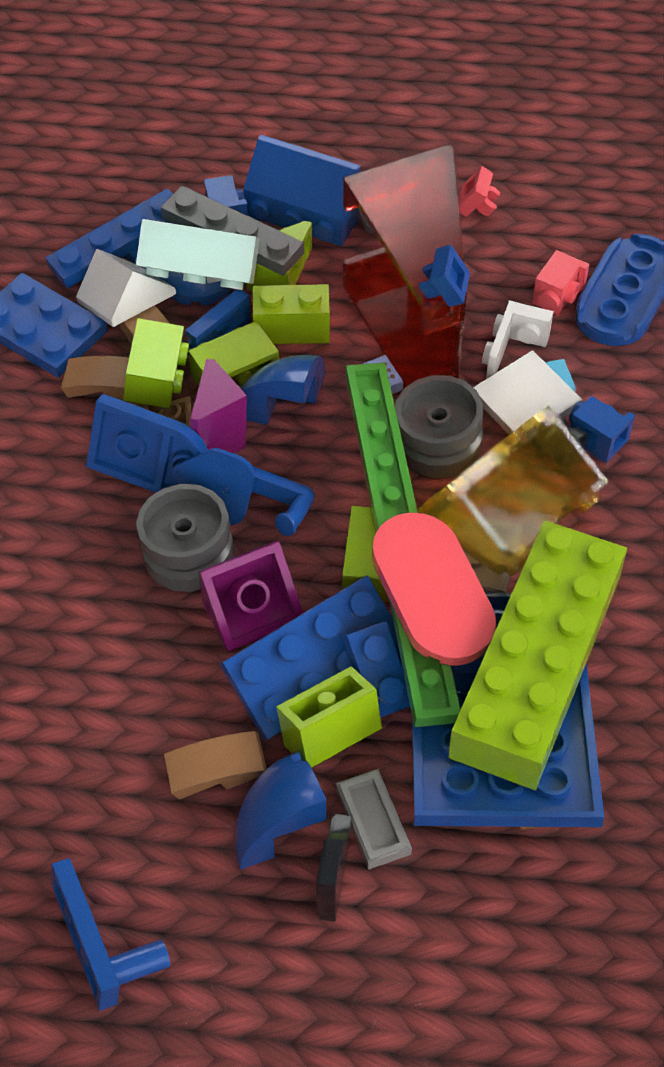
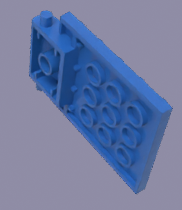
[411,593,604,828]

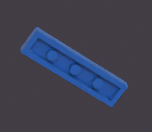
[45,188,173,289]

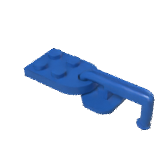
[86,394,315,536]

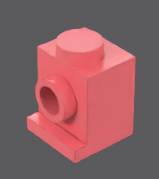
[532,250,590,315]

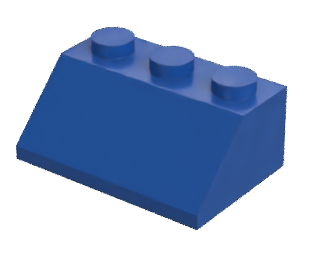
[243,135,360,246]

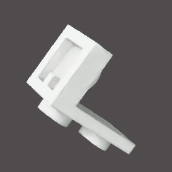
[482,301,554,379]

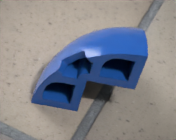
[241,355,326,425]
[235,751,326,870]

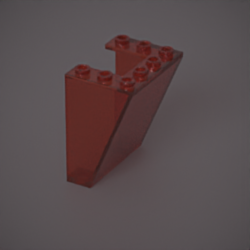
[343,144,467,388]

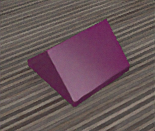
[190,359,247,454]
[198,541,303,651]

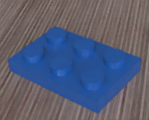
[0,273,108,378]

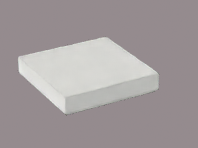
[473,350,582,446]

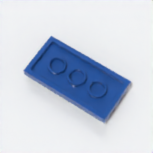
[219,575,400,740]

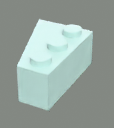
[136,219,260,290]

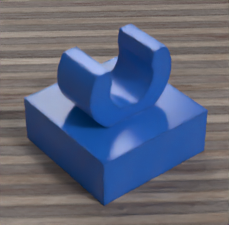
[418,245,470,307]

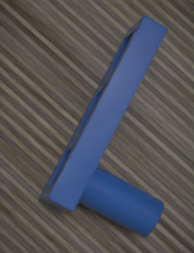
[51,858,170,1011]

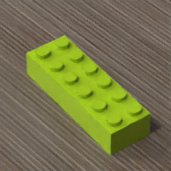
[448,520,627,791]

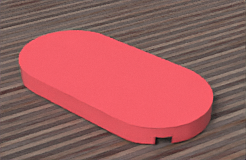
[372,513,496,666]

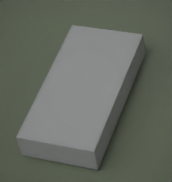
[336,769,412,870]

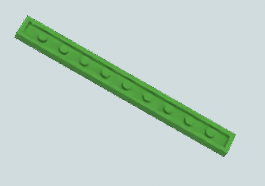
[345,362,460,727]

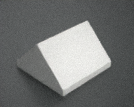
[76,249,176,327]

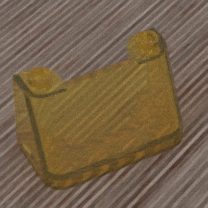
[417,405,609,577]

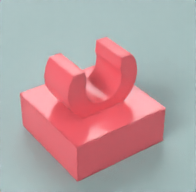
[455,166,500,217]

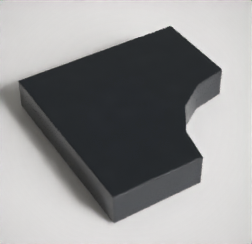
[316,814,351,922]

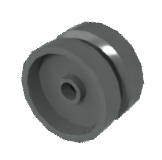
[395,375,483,478]
[136,484,235,592]

